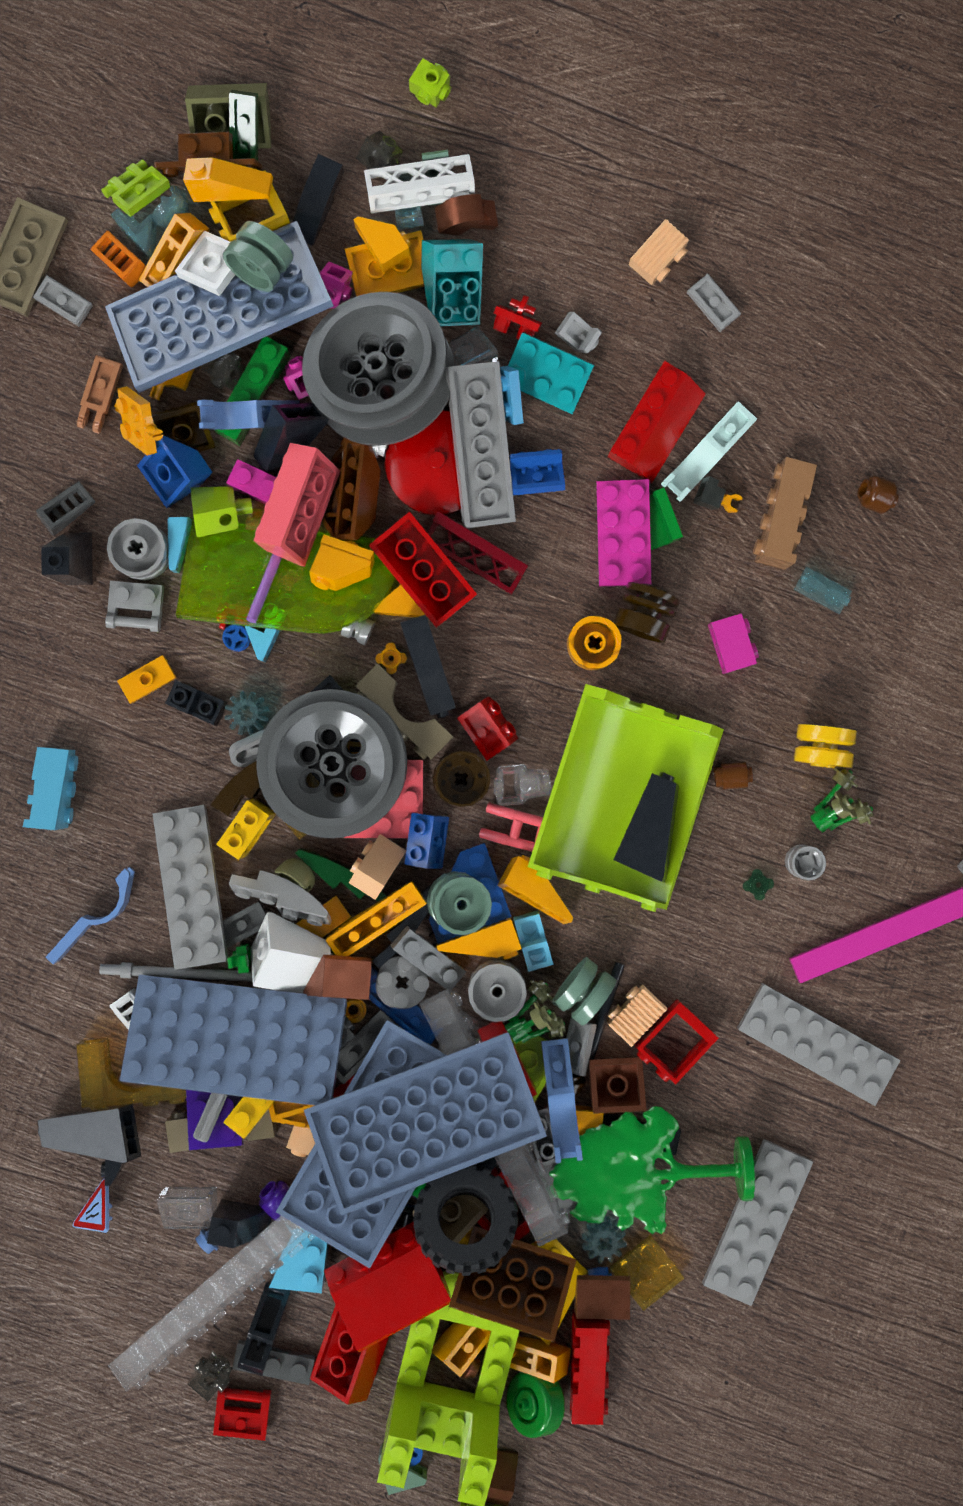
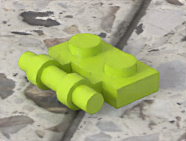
[101,159,170,217]

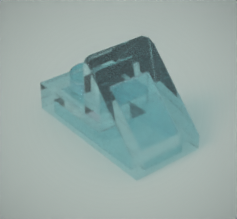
[111,208,157,259]

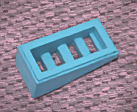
[167,517,192,573]

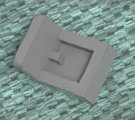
[555,312,602,353]

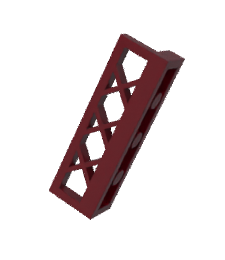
[427,512,528,595]

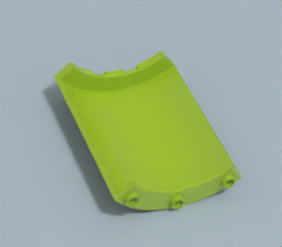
[528,684,724,912]

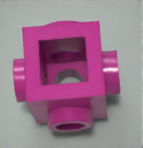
[320,262,353,309]
[283,356,309,400]

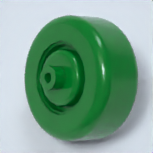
[506,1372,565,1438]

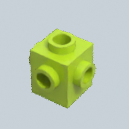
[409,58,452,108]

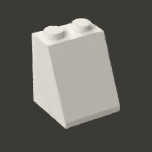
[250,912,333,994]

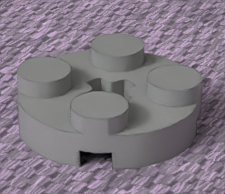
[375,956,429,1009]

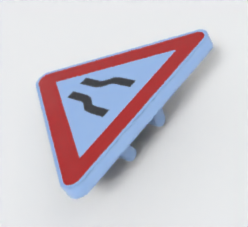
[73,1179,112,1233]

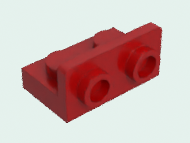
[457,696,519,761]

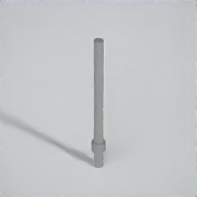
[99,962,253,982]

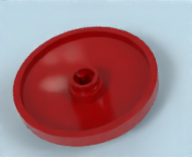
[385,411,461,516]

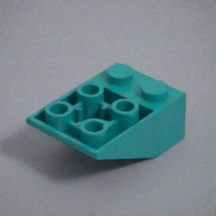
[421,239,483,326]

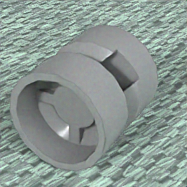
[785,844,826,881]

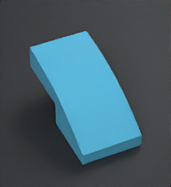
[513,910,553,972]

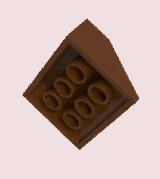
[449,1226,577,1342]

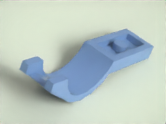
[197,400,299,430]
[45,867,135,964]
[541,1039,583,1163]

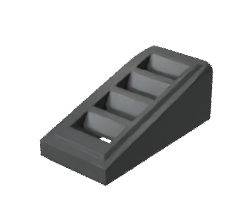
[36,481,95,536]

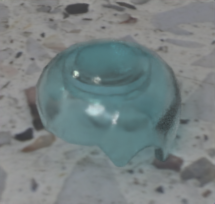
[152,186,189,228]

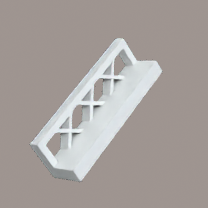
[364,154,475,214]

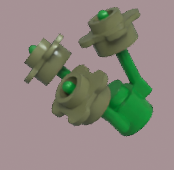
[810,768,874,833]
[505,979,565,1044]

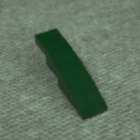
[295,848,389,902]

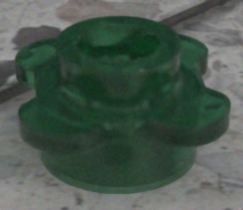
[743,869,774,901]

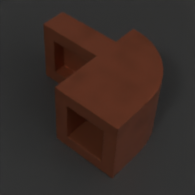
[435,194,498,235]

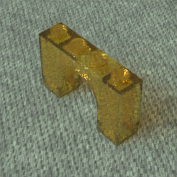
[76,1038,186,1110]

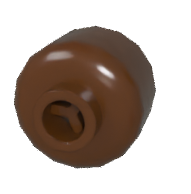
[857,476,899,514]

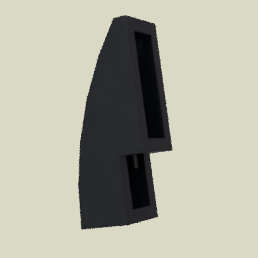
[293,154,344,247]
[238,1282,291,1376]

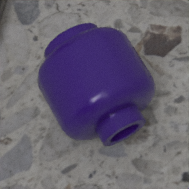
[259,1181,290,1221]

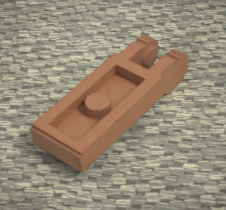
[77,355,123,434]

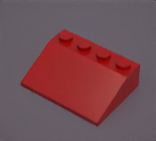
[324,1222,452,1352]

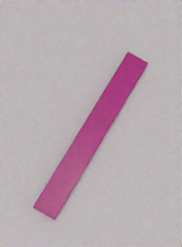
[789,887,963,983]

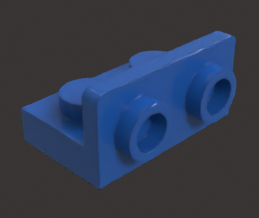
[405,813,449,869]

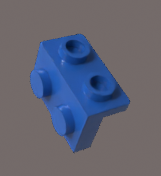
[509,449,565,496]

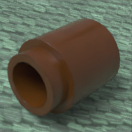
[714,762,753,790]

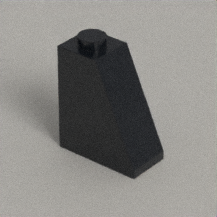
[253,403,329,473]
[207,1199,271,1248]

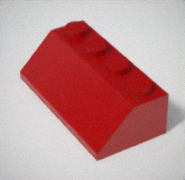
[607,361,706,484]
[369,511,477,628]
[310,1305,389,1405]

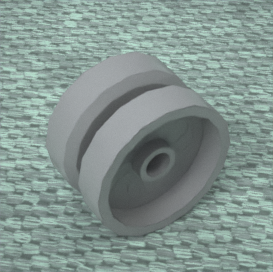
[107,518,169,581]
[468,959,527,1022]

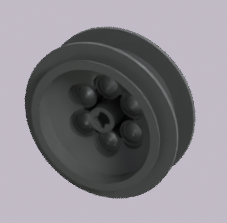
[302,292,455,446]
[257,689,407,838]

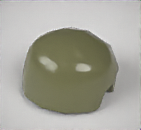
[274,858,315,892]

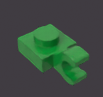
[227,943,252,973]

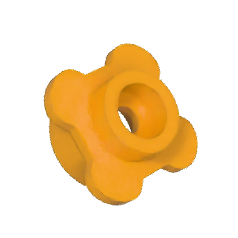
[375,643,407,674]

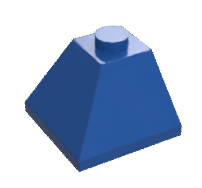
[137,436,212,508]

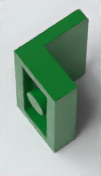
[649,488,683,550]

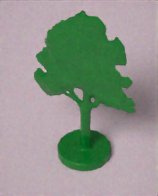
[549,1106,755,1234]

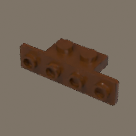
[154,132,262,178]

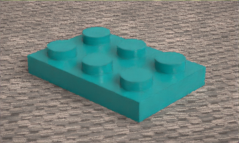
[508,332,594,414]

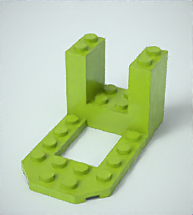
[377,1270,519,1506]

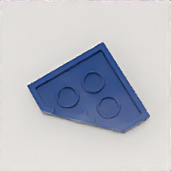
[429,843,511,944]

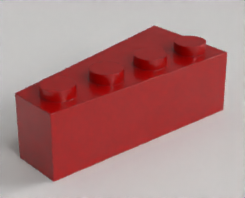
[570,1309,610,1425]

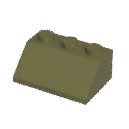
[185,83,271,148]

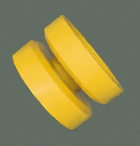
[794,724,857,768]

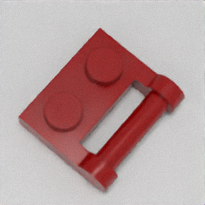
[213,1384,272,1441]

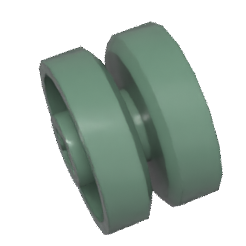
[223,221,293,292]
[427,871,492,935]
[552,957,617,1026]

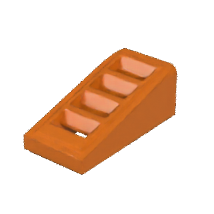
[90,230,146,288]

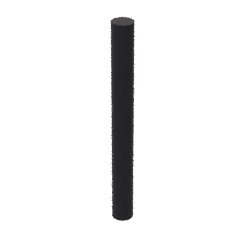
[588,962,625,1064]

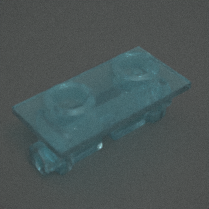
[794,567,852,614]

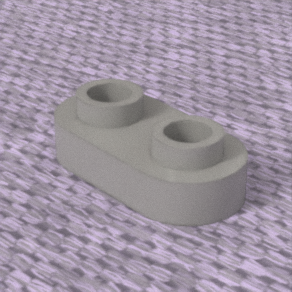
[229,729,265,767]

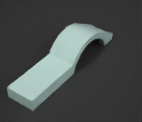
[661,401,757,502]

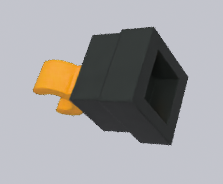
[693,476,743,513]

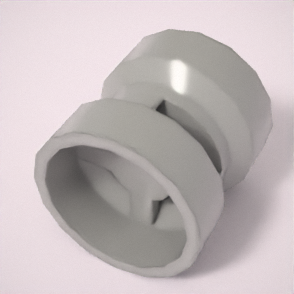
[341,611,375,645]

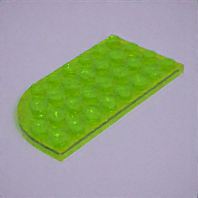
[176,518,396,634]

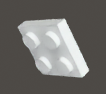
[175,230,235,296]

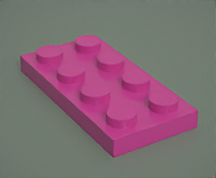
[596,479,652,587]

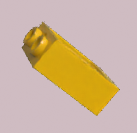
[208,170,290,242]
[216,799,276,860]

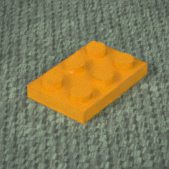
[345,230,424,297]

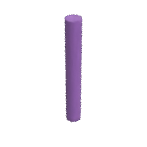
[246,554,282,623]

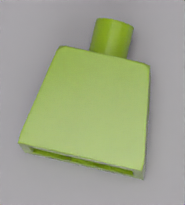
[190,486,253,537]

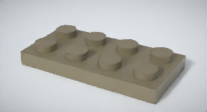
[0,197,68,317]

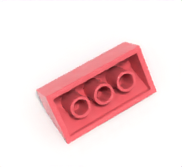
[253,443,340,567]

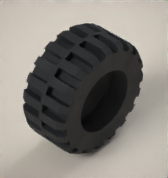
[414,1164,518,1276]

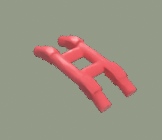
[479,803,543,852]

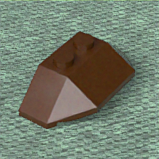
[322,438,381,541]

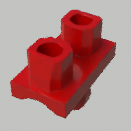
[493,295,542,340]

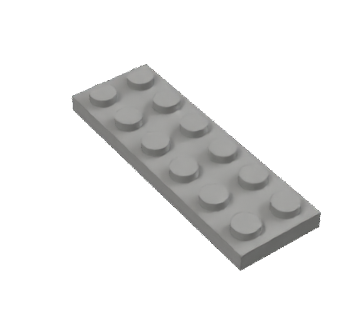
[445,361,516,528]
[153,805,228,970]
[737,983,900,1106]
[702,1139,813,1306]

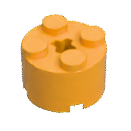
[567,616,621,670]

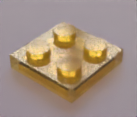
[610,1235,685,1311]

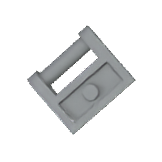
[105,581,164,632]

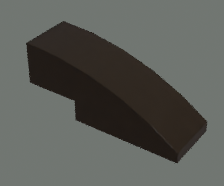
[211,760,261,816]

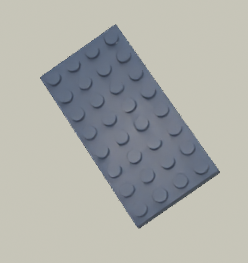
[105,221,334,393]
[120,975,348,1106]
[276,1020,446,1268]
[304,1032,547,1216]

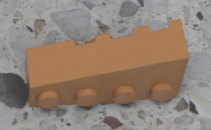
[753,457,817,570]

